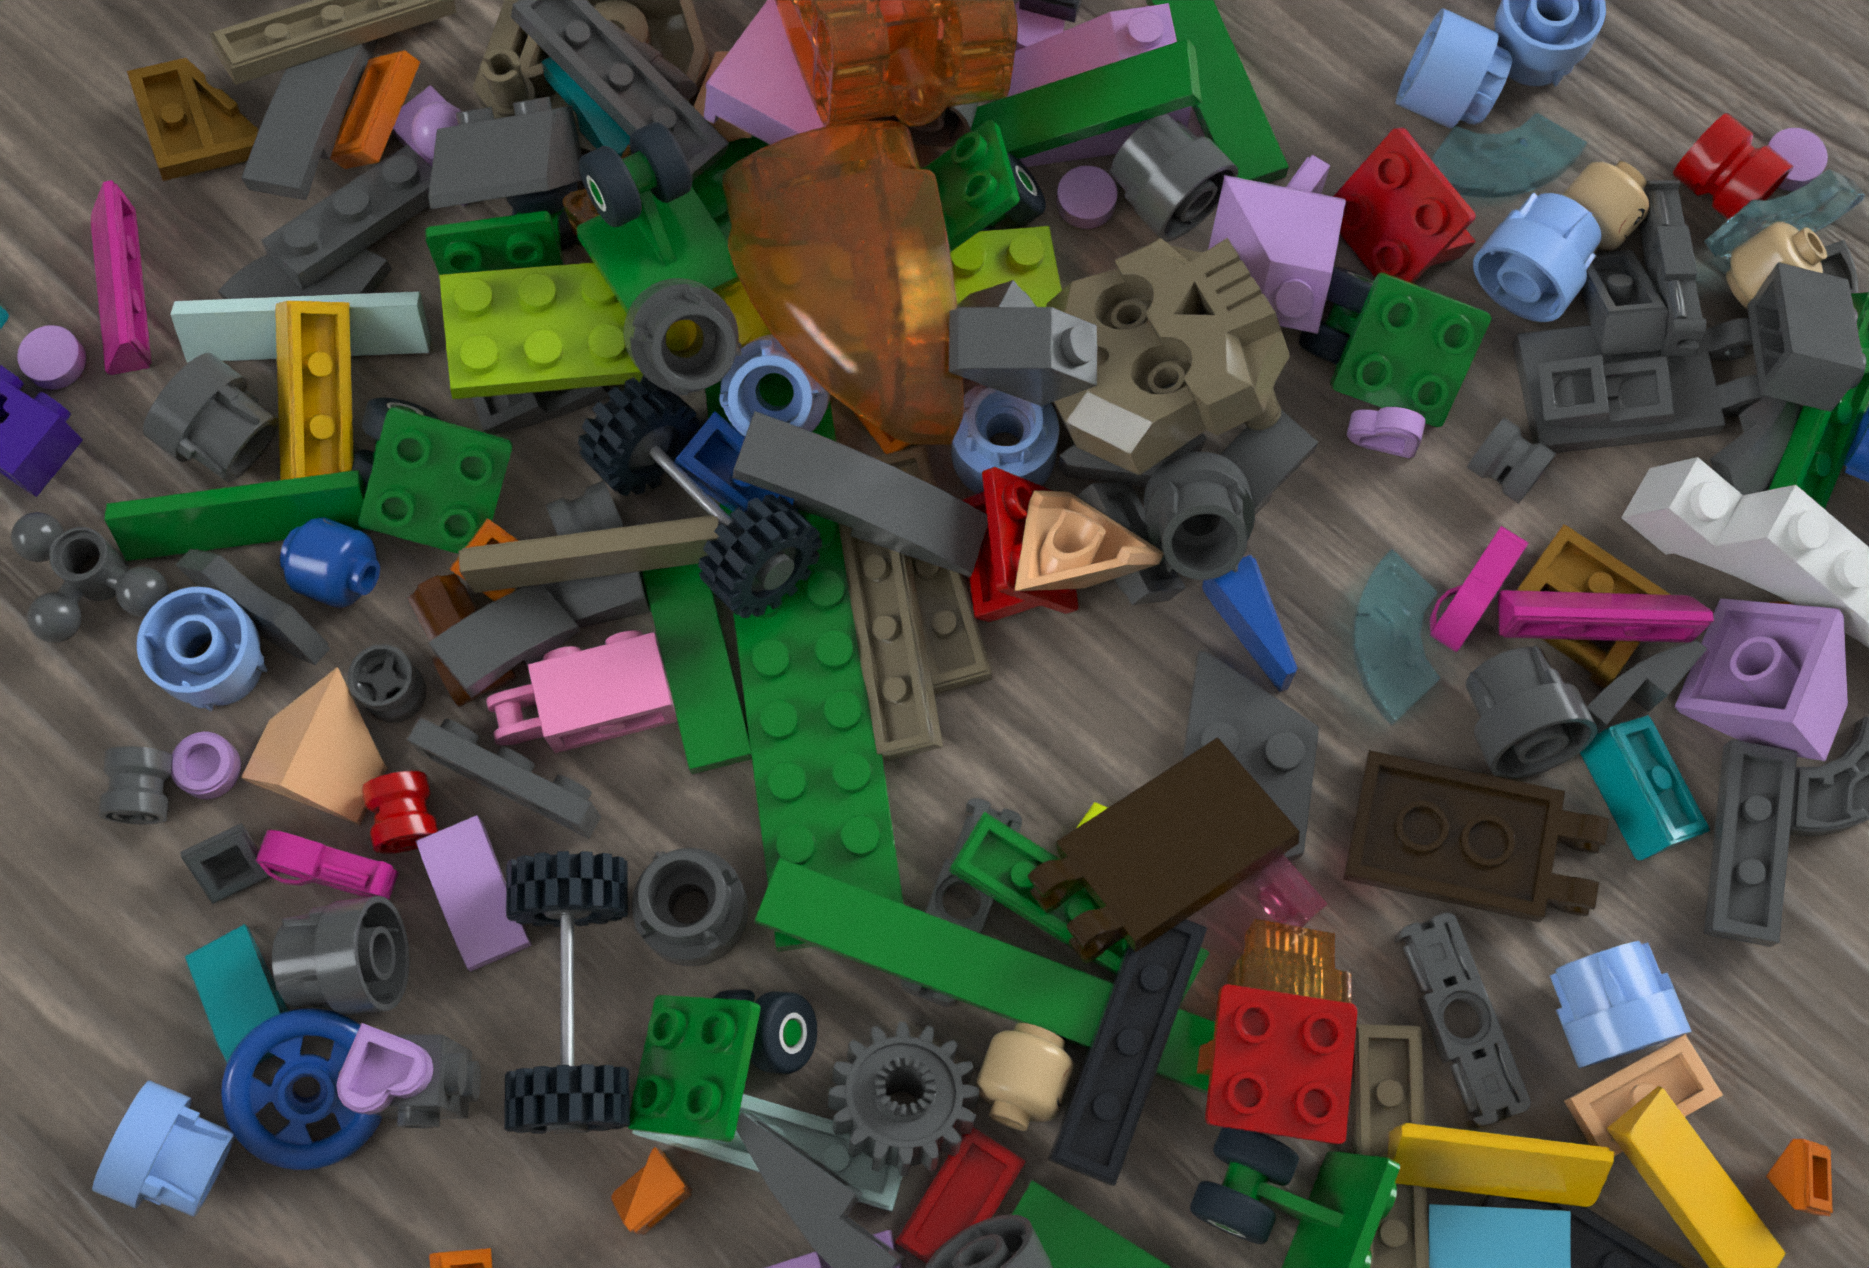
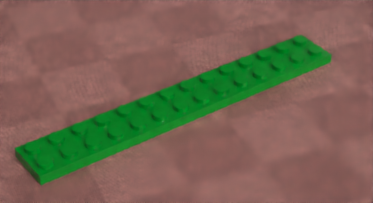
[692,135,904,952]

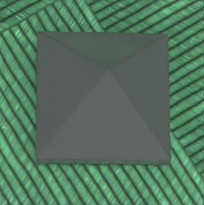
[180,823,273,904]

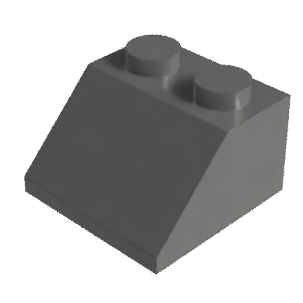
[428,97,582,209]

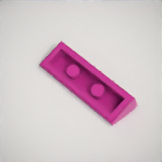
[91,180,152,375]
[1498,590,1714,643]

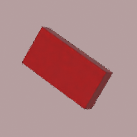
[895,1127,1026,1264]

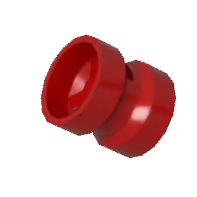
[362,771,438,854]

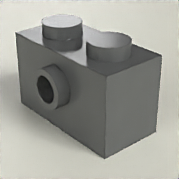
[1747,262,1866,412]
[375,1035,481,1129]

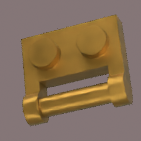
[1497,524,1671,689]

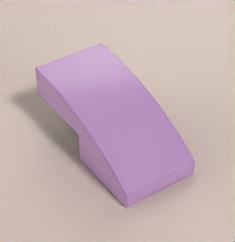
[416,815,532,972]

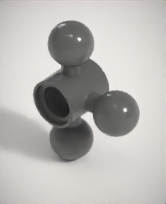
[11,512,169,643]

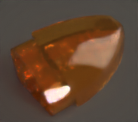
[722,121,964,445]

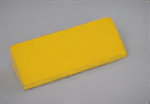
[275,300,353,480]
[1606,1086,1786,1268]
[1388,1123,1614,1207]

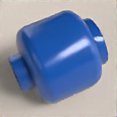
[280,517,380,609]

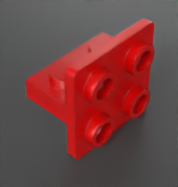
[1333,127,1476,283]
[962,467,1079,622]
[1197,984,1358,1145]

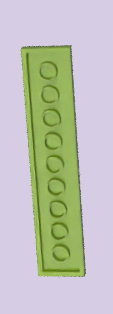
[439,226,1062,400]

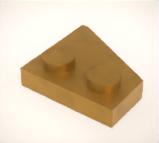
[127,57,259,181]

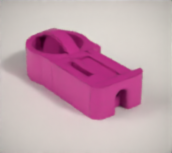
[1429,526,1529,653]
[255,829,399,900]

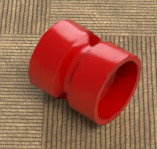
[1672,113,1794,228]

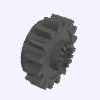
[828,1022,979,1176]

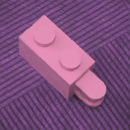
[486,630,678,753]

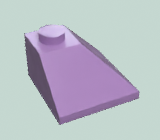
[1208,175,1346,334]
[1675,598,1848,761]

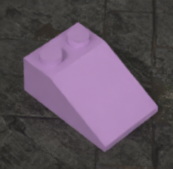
[991,3,1191,167]

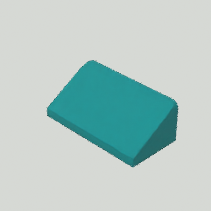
[1580,715,1710,860]

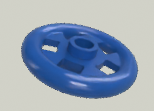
[221,1008,383,1170]

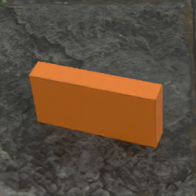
[330,50,420,169]

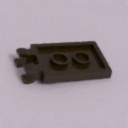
[1028,737,1300,964]
[1343,750,1609,923]

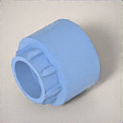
[1396,8,1512,129]
[951,384,1059,494]

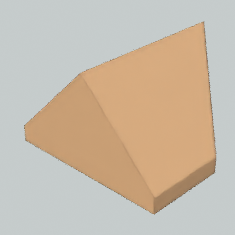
[1014,491,1164,591]
[241,667,388,825]

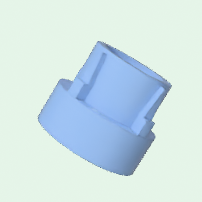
[1494,0,1606,86]
[1473,193,1601,322]
[719,334,831,436]
[137,587,268,711]
[1550,941,1692,1069]
[92,1080,235,1217]

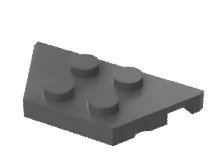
[1182,651,1319,867]

